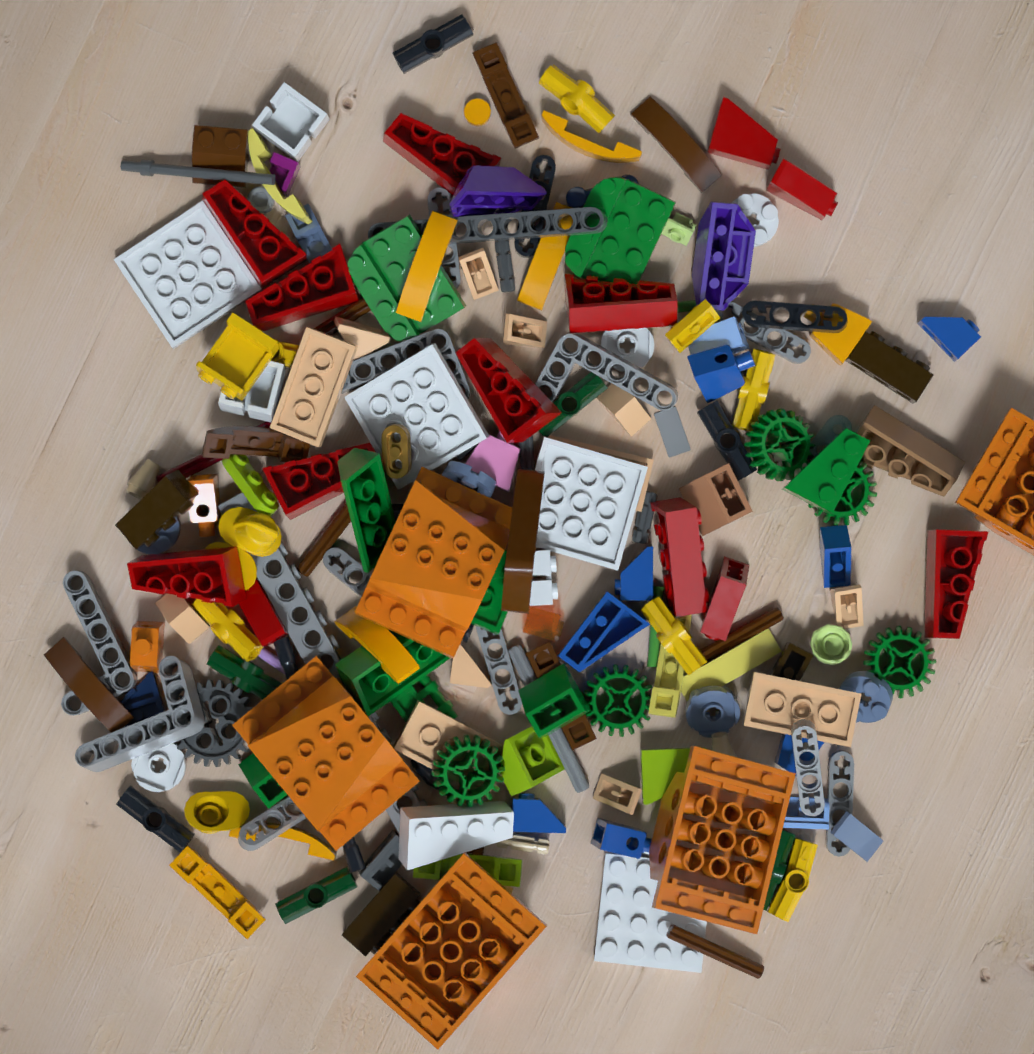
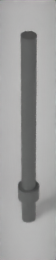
[120,159,275,185]

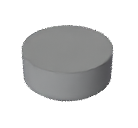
[247,187,275,214]

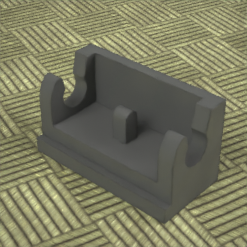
[358,830,402,891]

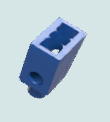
[687,345,756,403]
[591,818,652,859]

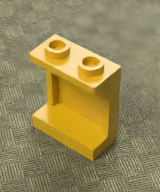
[196,313,279,401]

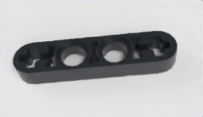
[515,155,556,258]
[742,301,848,333]

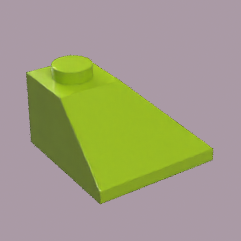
[500,726,565,796]

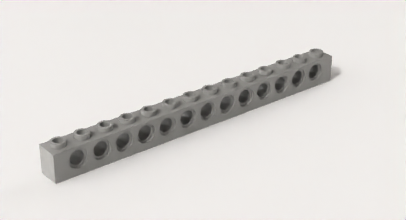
[218,493,428,833]

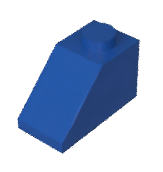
[917,317,981,361]
[820,525,852,588]
[614,547,653,601]
[513,793,566,833]

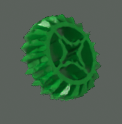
[744,409,816,481]
[808,463,877,526]
[863,626,937,699]
[583,664,652,737]
[431,734,505,808]

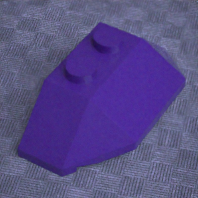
[450,165,546,217]
[692,202,756,311]

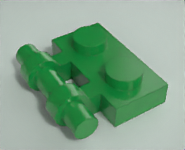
[390,675,458,722]

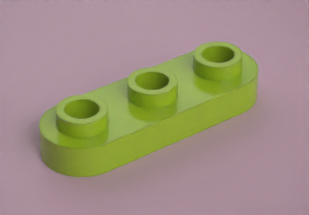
[222,454,279,517]

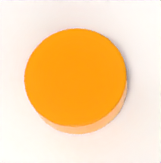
[464,98,491,127]

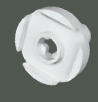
[732,193,779,247]
[600,328,654,372]
[131,742,186,792]

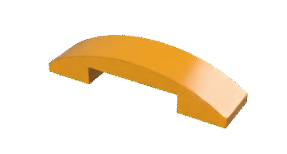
[541,110,642,163]
[517,202,573,311]
[396,211,458,322]
[334,606,420,684]
[229,823,337,861]
[169,845,266,940]

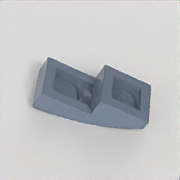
[285,204,332,264]
[830,811,883,862]

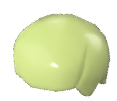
[810,624,852,665]

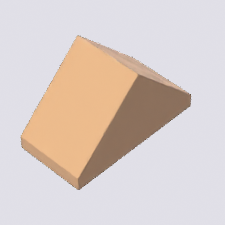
[458,248,499,300]
[503,314,547,348]
[334,316,390,360]
[597,383,651,437]
[830,584,864,629]
[155,594,210,644]
[450,643,492,688]
[592,773,642,815]

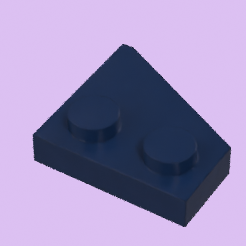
[121,672,165,728]

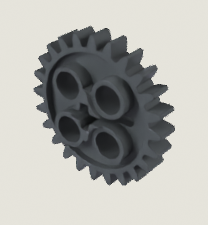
[177,680,253,767]

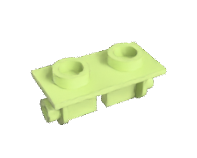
[662,212,697,246]

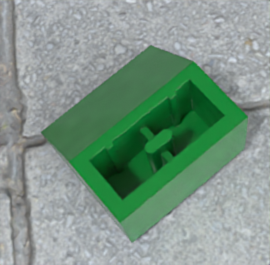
[518,663,591,738]
[238,753,287,809]

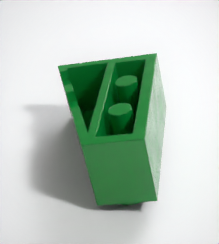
[782,428,870,514]

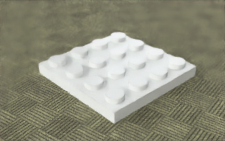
[113,200,262,349]
[344,343,489,490]
[535,437,648,571]
[594,853,707,973]

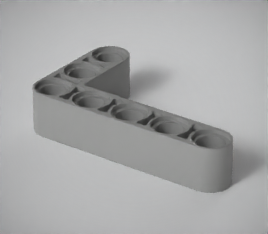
[341,329,470,399]
[535,332,678,411]
[61,571,138,716]
[75,656,205,772]

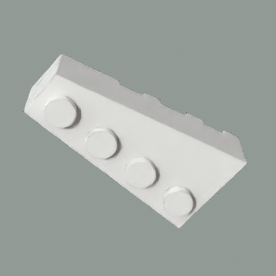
[398,801,514,870]

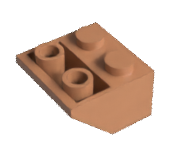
[679,463,753,536]

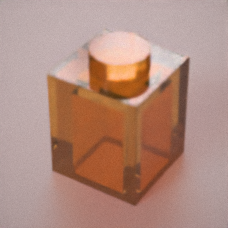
[523,606,564,641]

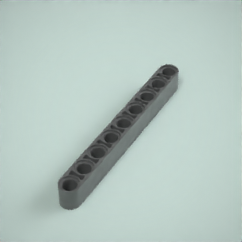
[368,207,608,244]

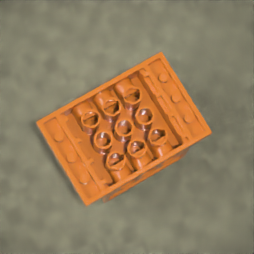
[955,408,1034,556]
[354,467,512,658]
[232,656,420,851]
[649,746,796,934]
[356,852,547,1049]

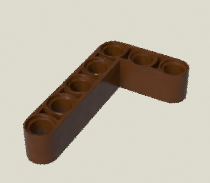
[501,469,545,614]

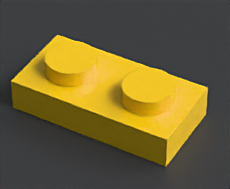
[665,299,720,353]

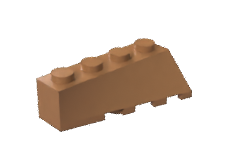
[855,405,965,497]

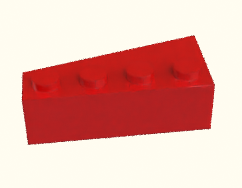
[564,274,677,333]
[262,442,383,520]
[924,529,989,639]
[127,546,247,607]

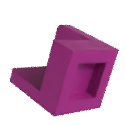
[269,152,301,196]

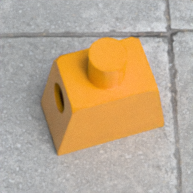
[803,303,872,366]

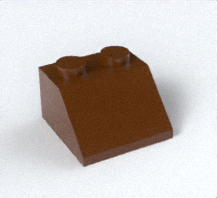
[192,125,249,188]

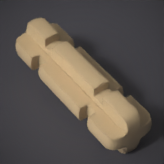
[496,834,550,854]

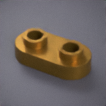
[381,424,412,479]

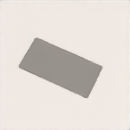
[654,407,691,457]

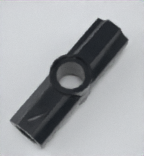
[392,14,473,74]
[697,400,757,481]
[116,786,195,853]

